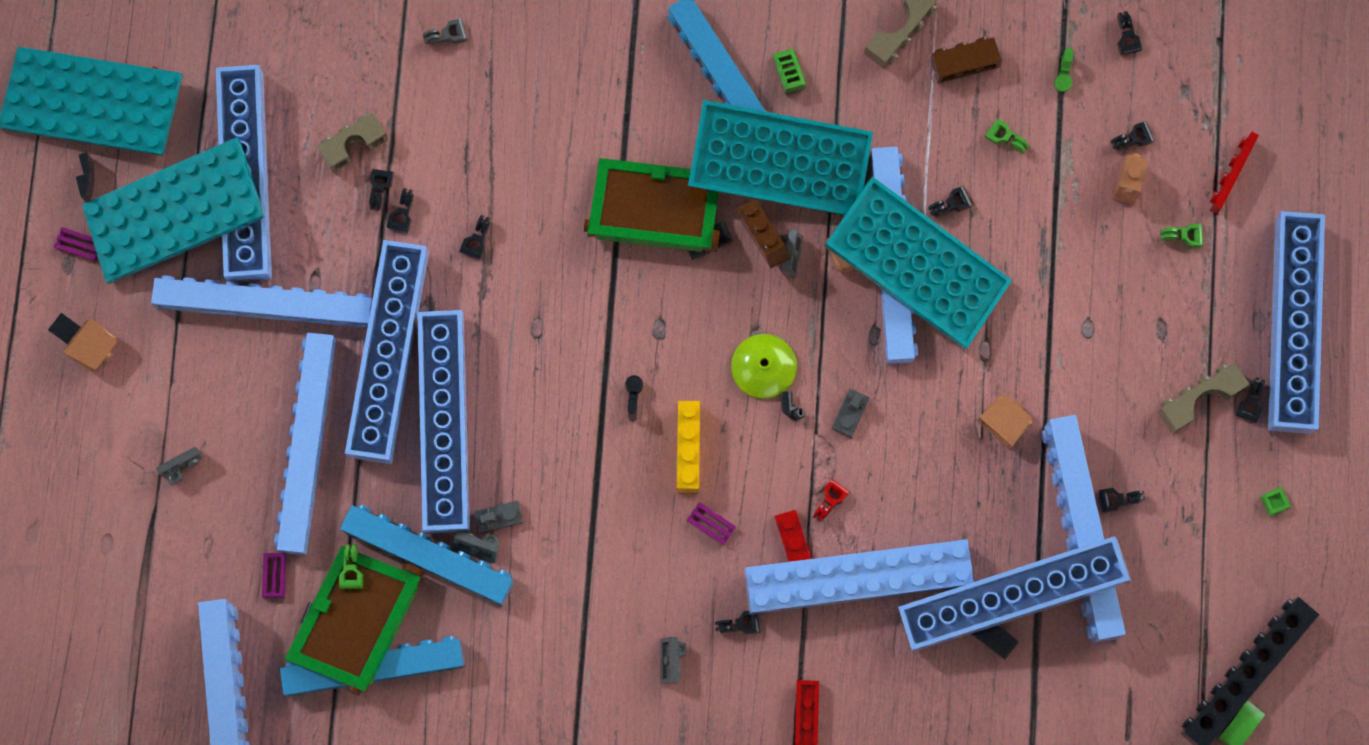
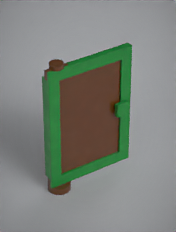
[584,158,720,252]
[285,546,424,696]

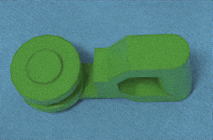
[1054,47,1073,92]
[985,119,1029,154]
[1160,224,1203,247]
[339,545,363,589]

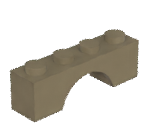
[864,0,938,69]
[1158,363,1250,434]

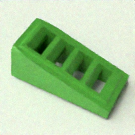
[773,49,806,94]

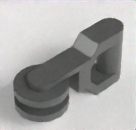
[423,19,467,45]

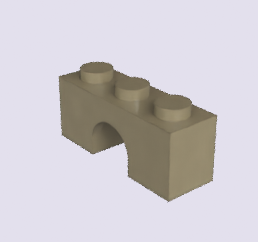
[317,113,388,173]

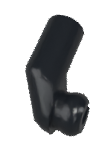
[782,392,805,421]

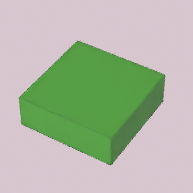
[1260,487,1291,517]

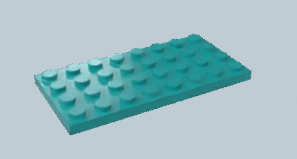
[0,47,183,156]
[688,100,873,215]
[82,138,265,284]
[824,177,1012,350]

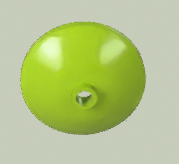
[731,334,797,399]

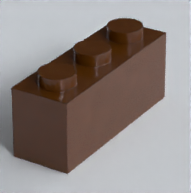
[931,37,1001,84]
[737,199,790,269]

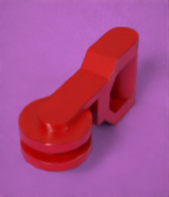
[812,479,850,522]

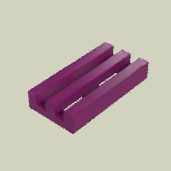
[54,227,98,262]
[687,502,736,546]
[262,553,287,598]

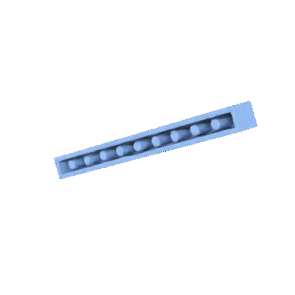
[870,147,918,364]
[151,276,373,328]
[274,333,336,555]

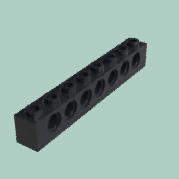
[1180,597,1320,745]

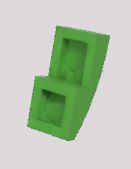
[1218,700,1265,745]

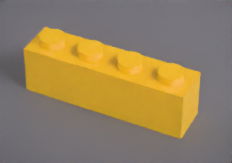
[677,401,700,493]

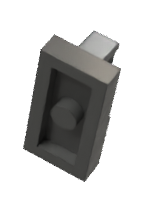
[779,230,803,278]
[832,389,870,438]
[156,447,203,486]
[475,500,523,534]
[453,531,499,563]
[660,637,686,684]

